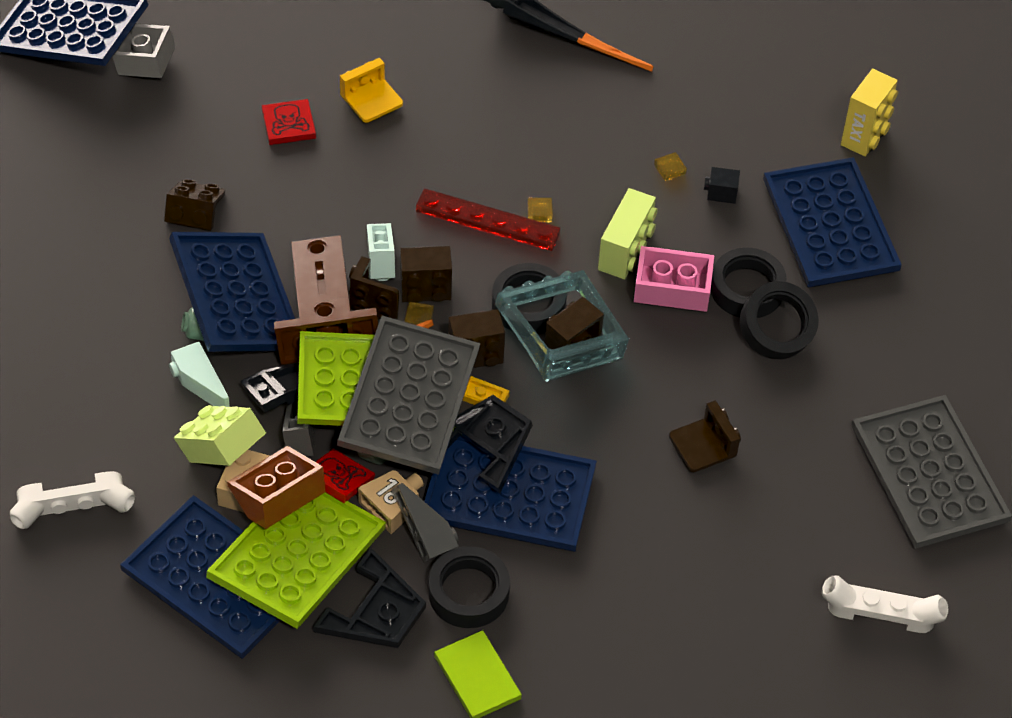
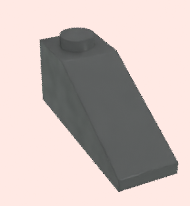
[282,400,315,457]
[392,483,459,562]

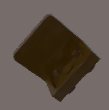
[164,179,225,230]
[349,256,399,320]
[669,400,741,472]

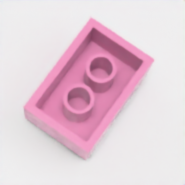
[634,246,714,312]

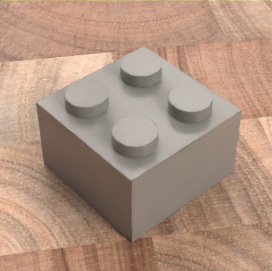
[112,24,176,78]

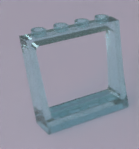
[495,270,629,382]

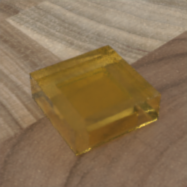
[654,152,687,181]
[528,198,553,222]
[405,302,434,329]

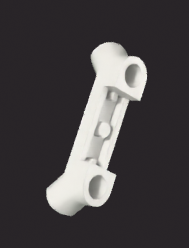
[10,471,135,529]
[822,575,948,633]

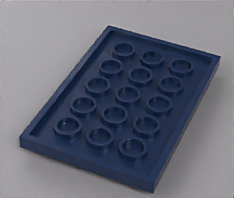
[0,0,149,66]
[763,157,902,287]
[169,232,295,352]
[424,436,597,552]
[120,495,281,659]

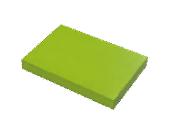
[434,630,522,718]

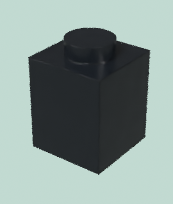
[704,167,740,204]

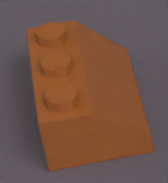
[227,446,325,529]

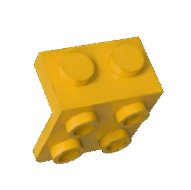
[340,58,403,123]

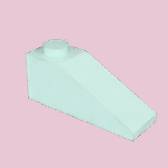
[367,223,395,281]
[169,342,230,407]

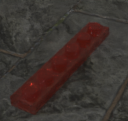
[416,188,560,251]

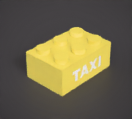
[841,68,898,157]

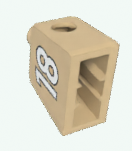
[358,470,424,534]

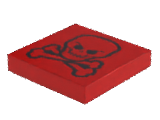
[262,99,316,145]
[316,448,375,503]

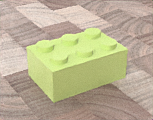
[598,188,658,279]
[174,405,266,466]

